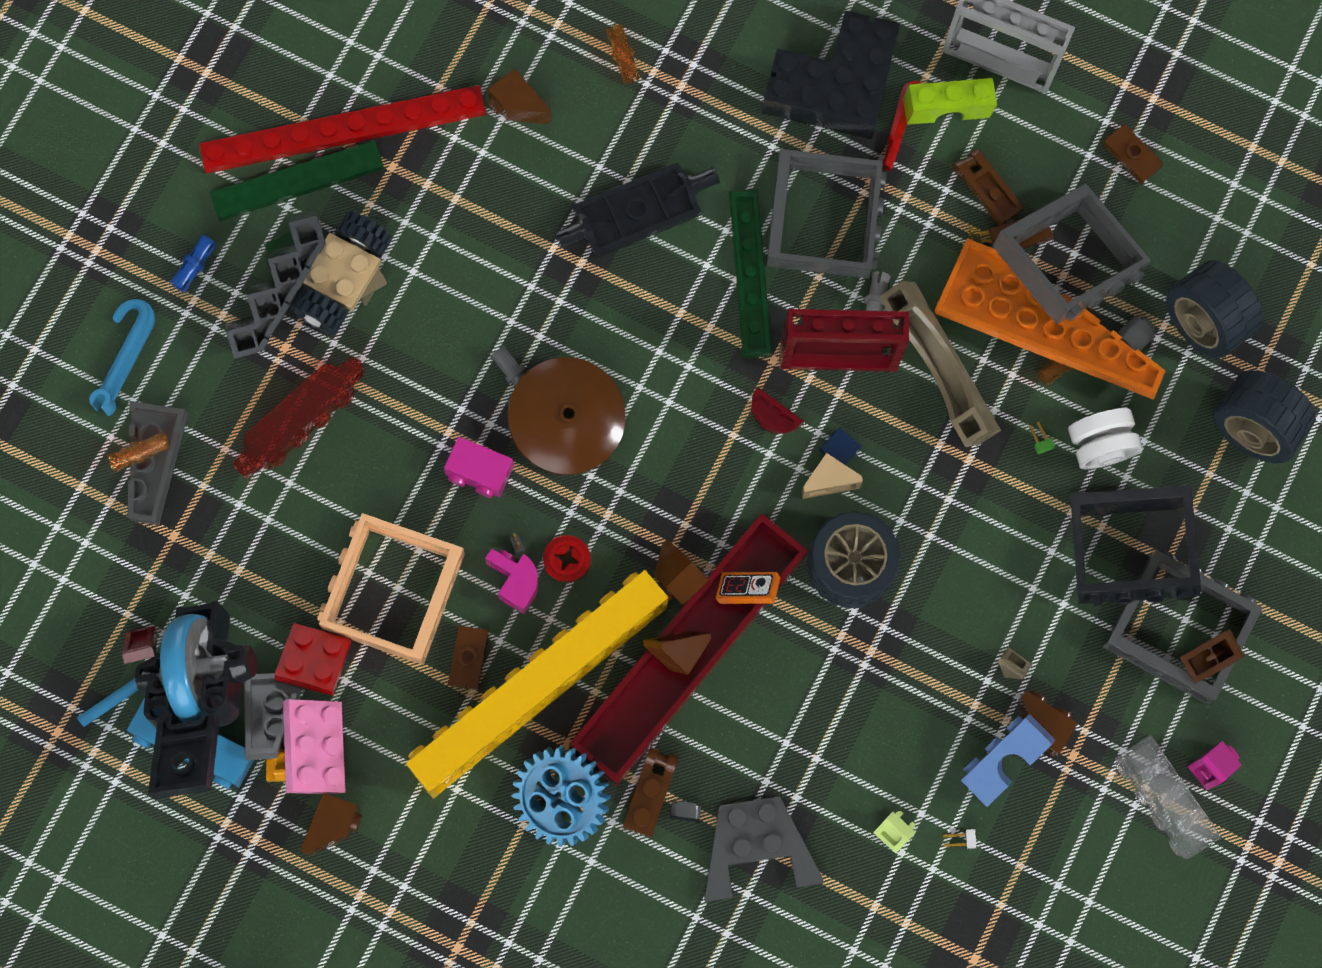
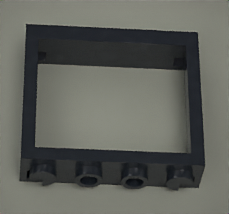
[1070,485,1201,606]

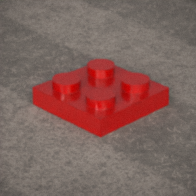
[274,623,352,696]

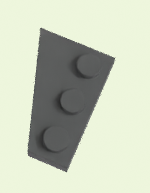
[245,673,302,760]

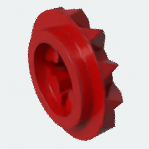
[543,535,591,583]

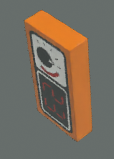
[716,572,781,604]

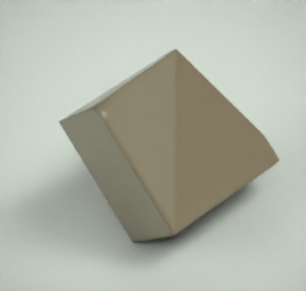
[360,268,387,306]

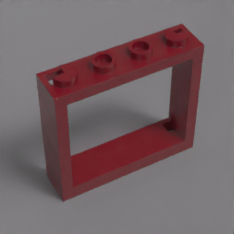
[780,309,909,372]

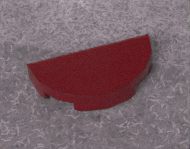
[751,386,804,434]

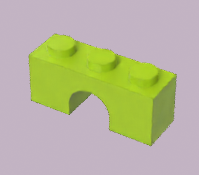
[903,78,997,125]

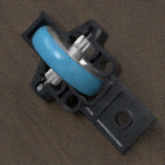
[135,601,258,800]

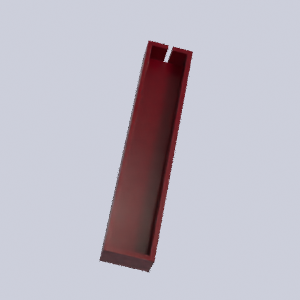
[569,513,808,787]

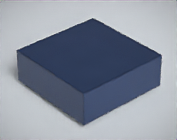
[819,427,862,465]

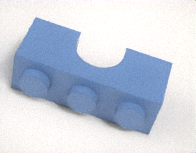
[961,714,1055,807]

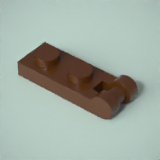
[952,149,1024,226]
[623,747,679,838]

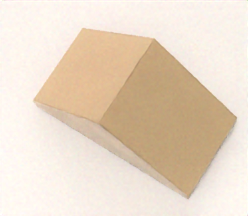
[801,453,863,499]

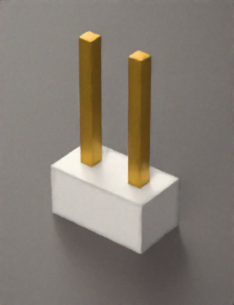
[943,829,976,849]

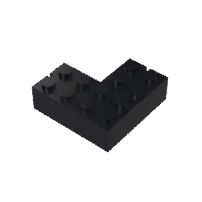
[762,11,900,139]

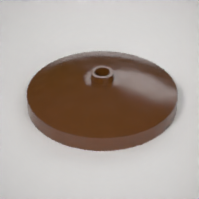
[507,357,626,476]

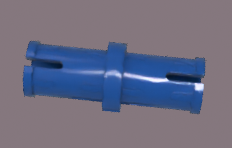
[169,235,217,293]

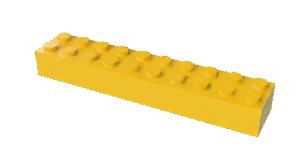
[406,570,668,799]

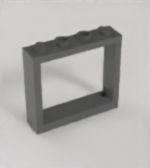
[766,149,887,279]
[992,184,1151,324]
[1102,550,1263,705]

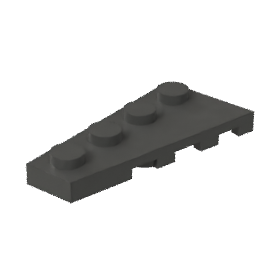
[127,401,188,525]

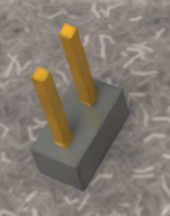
[509,533,525,556]

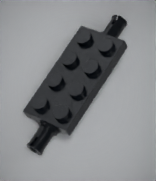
[554,162,720,259]

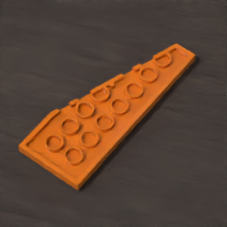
[934,238,1166,400]

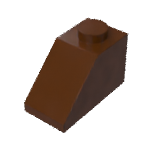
[488,68,551,124]
[654,539,709,605]
[300,793,363,856]

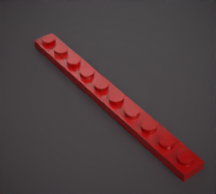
[199,85,486,174]

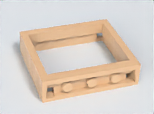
[317,513,465,665]

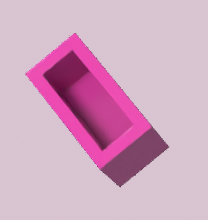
[444,436,514,498]

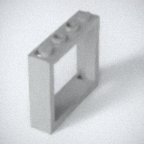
[942,0,1075,94]

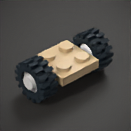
[289,211,392,335]

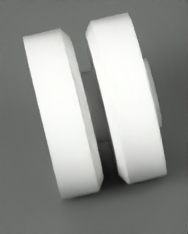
[1068,408,1143,469]

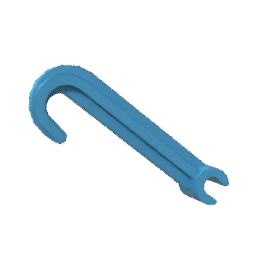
[89,299,156,416]

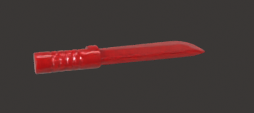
[882,81,921,171]

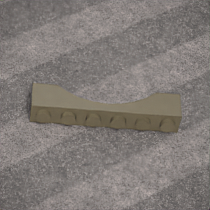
[879,281,1001,447]

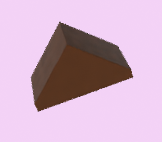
[1180,629,1245,684]
[643,630,711,674]

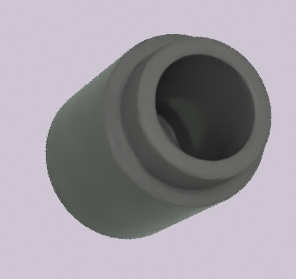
[1117,316,1155,351]

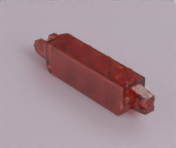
[232,357,365,479]

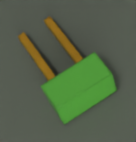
[1029,422,1055,455]

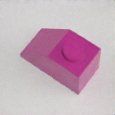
[1187,741,1242,790]

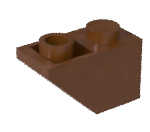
[1018,691,1078,758]

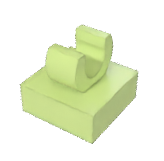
[873,811,916,853]

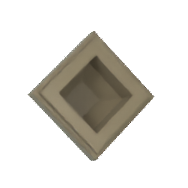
[998,648,1032,679]

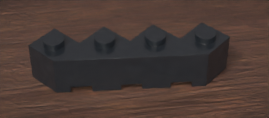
[225,209,325,359]

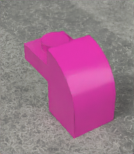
[485,549,539,615]

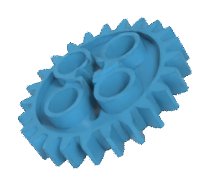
[512,746,611,847]

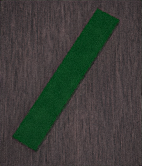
[210,140,384,222]
[729,190,772,358]

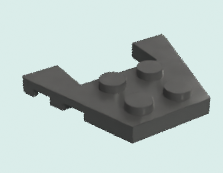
[704,796,824,902]

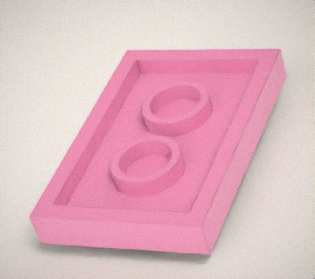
[283,699,345,794]

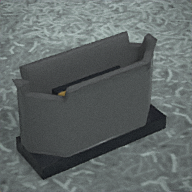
[670,801,702,823]

